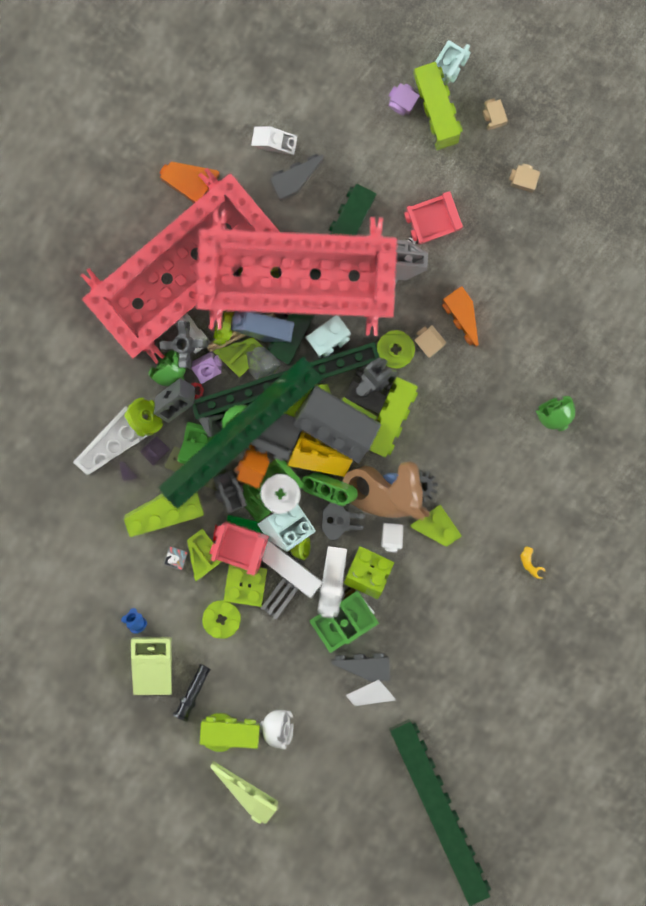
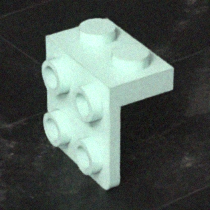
[435,40,471,85]
[306,315,351,359]

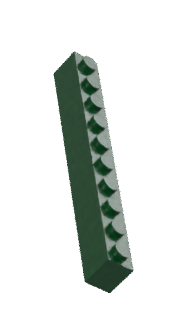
[267,183,377,365]
[192,342,379,420]
[158,357,323,510]
[389,719,492,906]

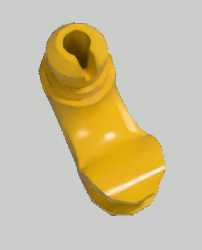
[520,546,545,579]

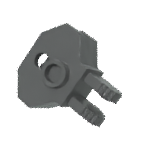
[356,358,398,397]
[213,470,247,513]
[322,502,365,540]

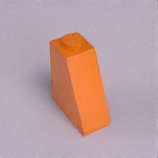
[159,161,220,203]

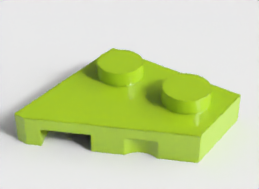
[214,337,267,378]
[410,505,462,547]
[187,528,222,581]

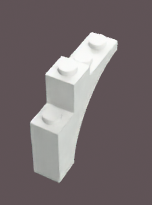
[318,546,347,618]

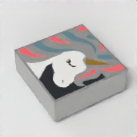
[164,546,188,570]

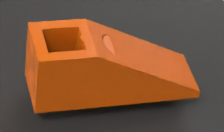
[441,286,479,347]
[236,443,269,488]

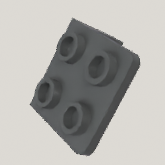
[251,413,301,461]

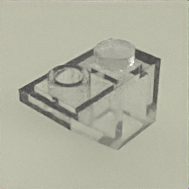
[247,347,281,380]

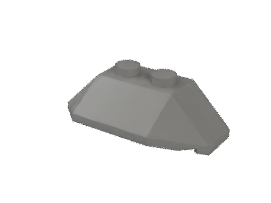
[395,240,428,280]

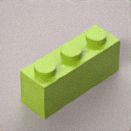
[200,716,260,749]

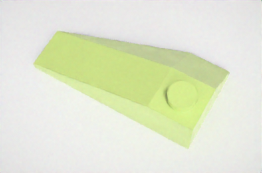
[210,761,278,824]

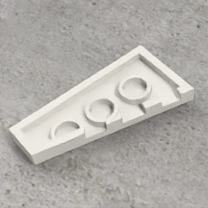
[73,406,147,475]

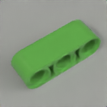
[301,472,358,506]

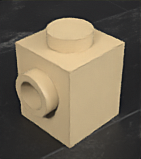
[509,164,540,193]
[414,325,447,358]

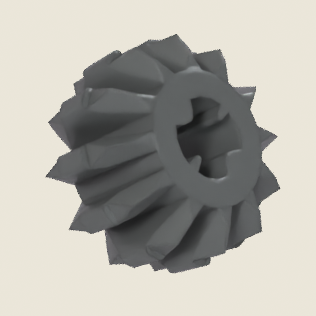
[418,470,438,502]

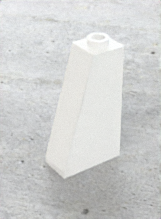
[262,541,323,598]

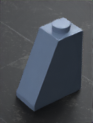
[231,311,294,342]

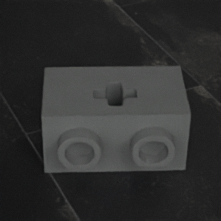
[154,378,195,423]

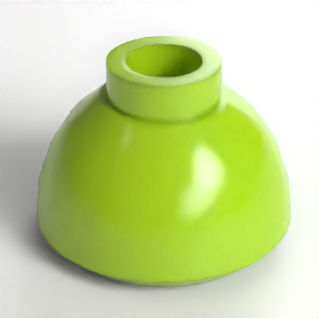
[288,537,311,560]

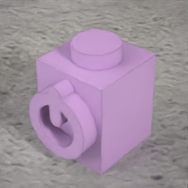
[388,83,420,116]
[192,351,223,384]

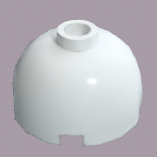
[260,710,294,749]

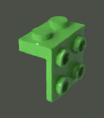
[177,422,214,464]

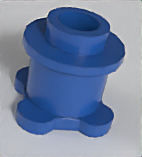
[121,608,147,634]

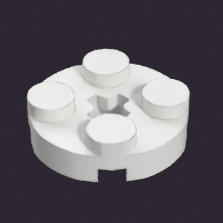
[261,474,300,514]

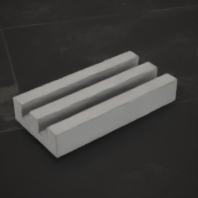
[261,577,298,619]

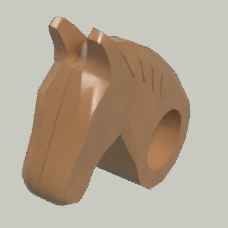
[342,461,430,520]

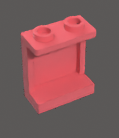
[404,191,463,245]
[210,521,269,576]

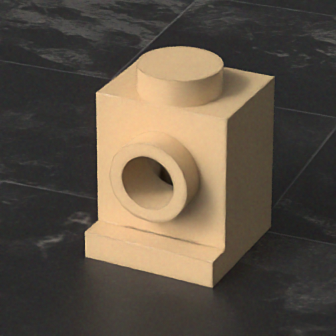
[483,98,508,130]

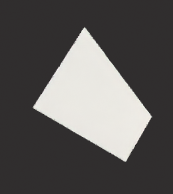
[346,680,396,706]

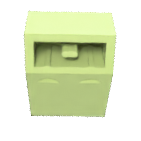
[131,637,172,695]

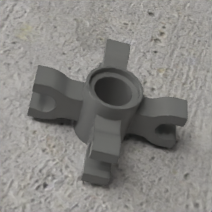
[160,321,209,368]

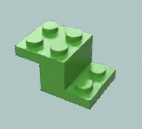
[242,459,304,522]
[309,590,379,653]

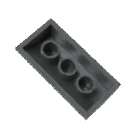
[293,385,381,463]

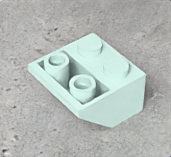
[257,504,316,551]

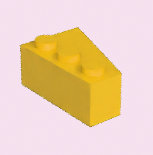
[287,430,353,477]

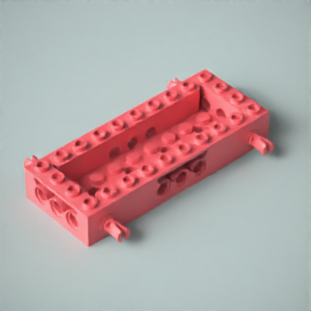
[80,167,280,364]
[196,210,397,336]

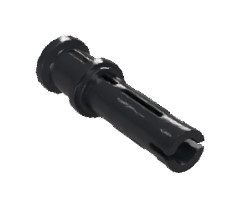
[172,664,211,722]

